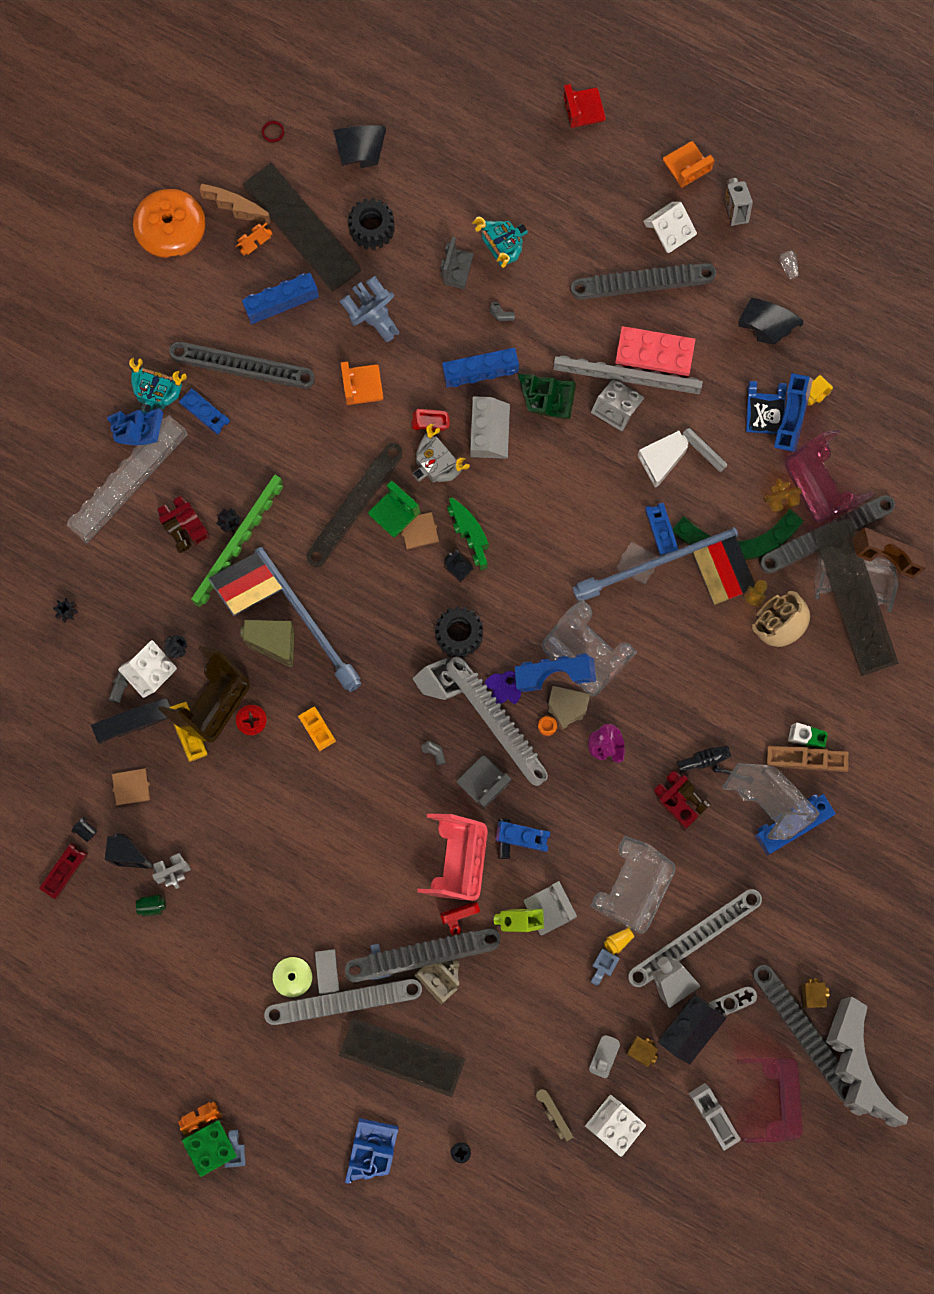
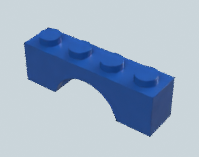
[774,373,813,453]
[515,653,596,692]

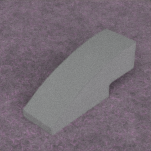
[688,1083,741,1151]

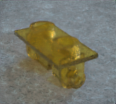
[743,580,767,607]

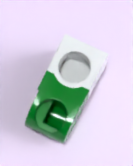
[788,723,828,749]

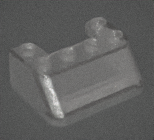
[542,600,638,696]
[590,836,675,934]

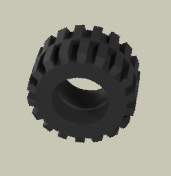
[348,198,395,250]
[435,606,483,658]

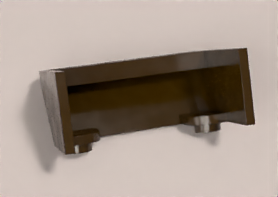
[158,646,250,743]

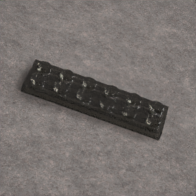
[339,1017,466,1098]

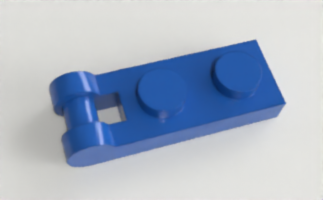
[179,388,230,435]
[645,502,679,557]
[495,821,551,852]

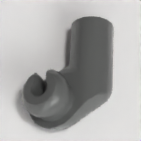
[490,302,515,321]
[421,741,446,766]

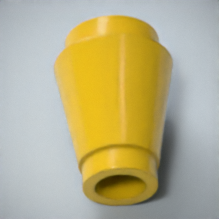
[604,928,634,955]

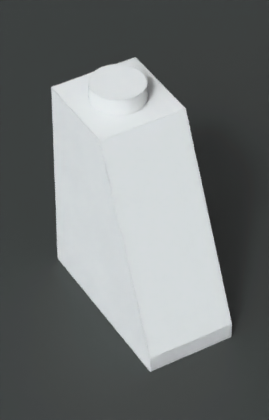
[638,431,688,487]

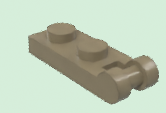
[536,1089,574,1141]

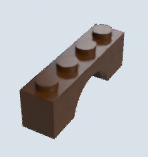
[852,528,926,579]

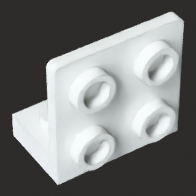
[643,202,697,253]
[118,641,177,698]
[585,1095,646,1157]

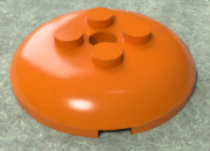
[133,189,206,258]

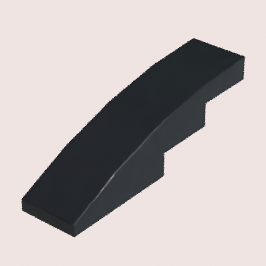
[91,698,170,744]

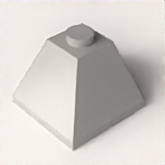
[412,657,463,700]

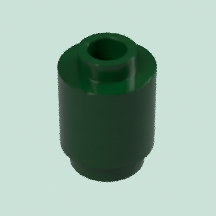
[136,895,166,917]

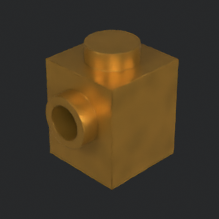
[802,979,829,1008]
[626,1036,659,1067]

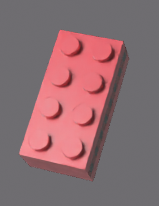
[615,326,695,378]

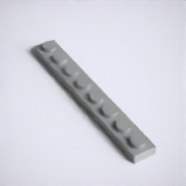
[553,356,703,394]

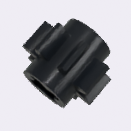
[216,508,241,532]
[53,598,78,623]
[163,634,188,659]

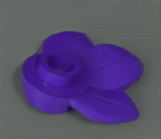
[484,671,521,704]

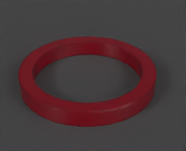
[262,121,284,143]

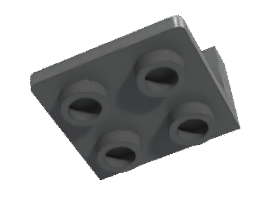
[441,237,474,289]
[457,755,512,810]

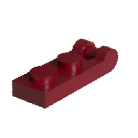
[39,843,88,900]

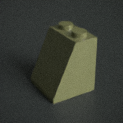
[241,620,295,667]

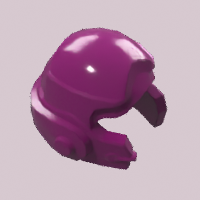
[588,724,625,764]

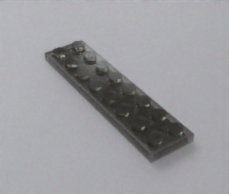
[243,163,361,292]
[812,518,899,676]

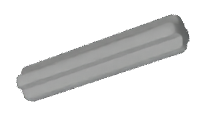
[682,428,727,472]

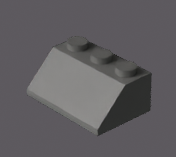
[470,396,510,459]

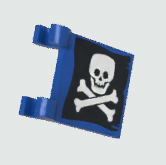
[746,381,787,434]

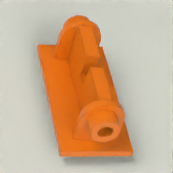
[235,223,273,256]
[178,1102,222,1137]

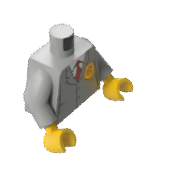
[412,424,470,482]

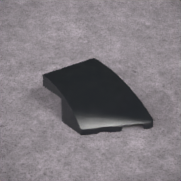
[333,125,386,168]
[738,298,804,344]

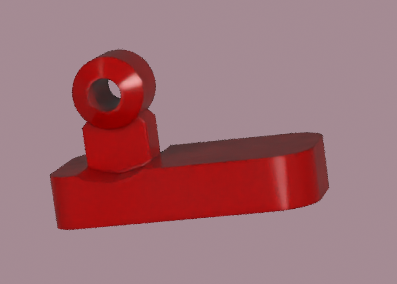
[411,409,450,431]
[440,902,480,936]

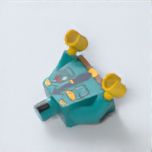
[472,217,528,268]
[129,357,187,414]

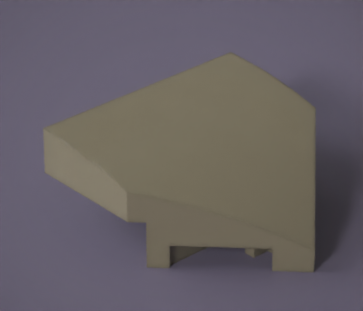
[548,686,590,730]
[414,960,459,1005]

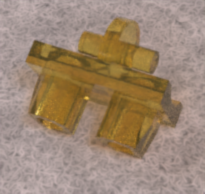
[764,479,802,512]

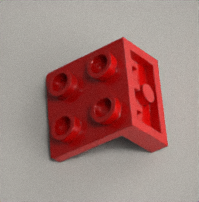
[563,84,606,128]

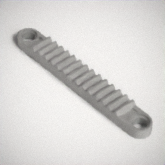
[446,656,548,786]
[628,889,762,987]
[264,979,422,1025]

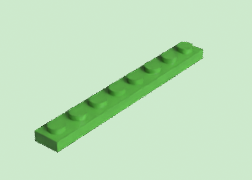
[191,475,283,607]

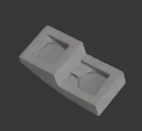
[315,949,339,995]

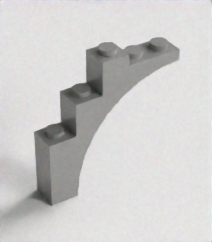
[826,997,908,1127]

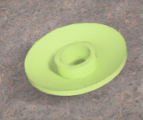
[273,957,312,997]

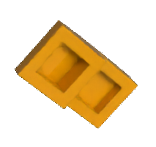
[298,706,336,751]

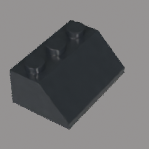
[105,833,153,869]
[658,992,727,1065]

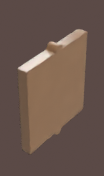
[401,512,439,550]
[112,768,150,806]

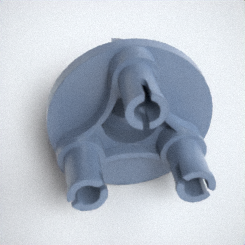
[339,275,400,342]

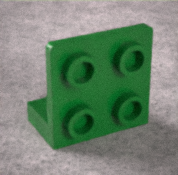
[368,481,421,538]
[182,1121,237,1178]

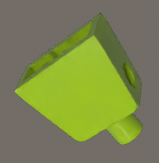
[494,909,544,932]

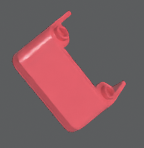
[417,814,488,901]

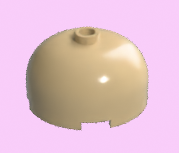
[752,591,810,647]

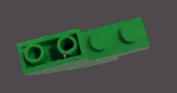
[447,498,489,571]

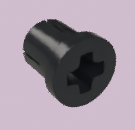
[71,817,97,842]
[451,1142,471,1163]

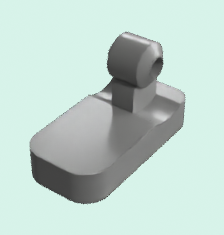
[589,1035,620,1078]

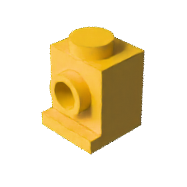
[807,375,833,406]

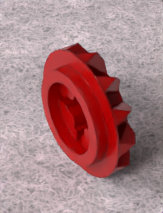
[236,705,267,736]

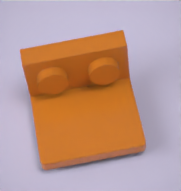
[663,141,715,188]
[341,362,383,405]

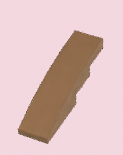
[200,184,271,224]
[767,746,849,772]

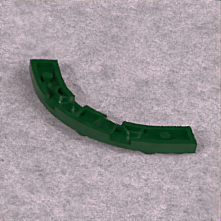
[672,509,804,560]

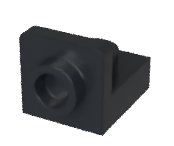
[444,550,474,583]

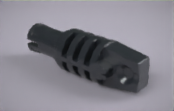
[676,746,731,773]

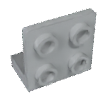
[591,379,644,431]
[524,881,577,935]

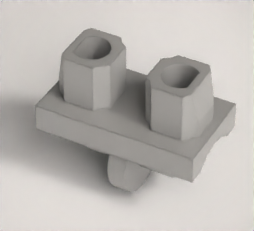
[152,853,191,889]

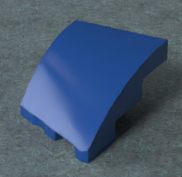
[107,408,163,445]
[345,1118,398,1183]

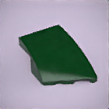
[518,374,576,419]

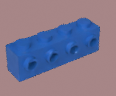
[242,273,319,324]
[442,348,519,388]
[755,794,836,856]

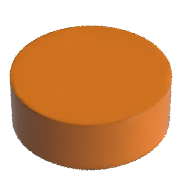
[538,716,557,736]

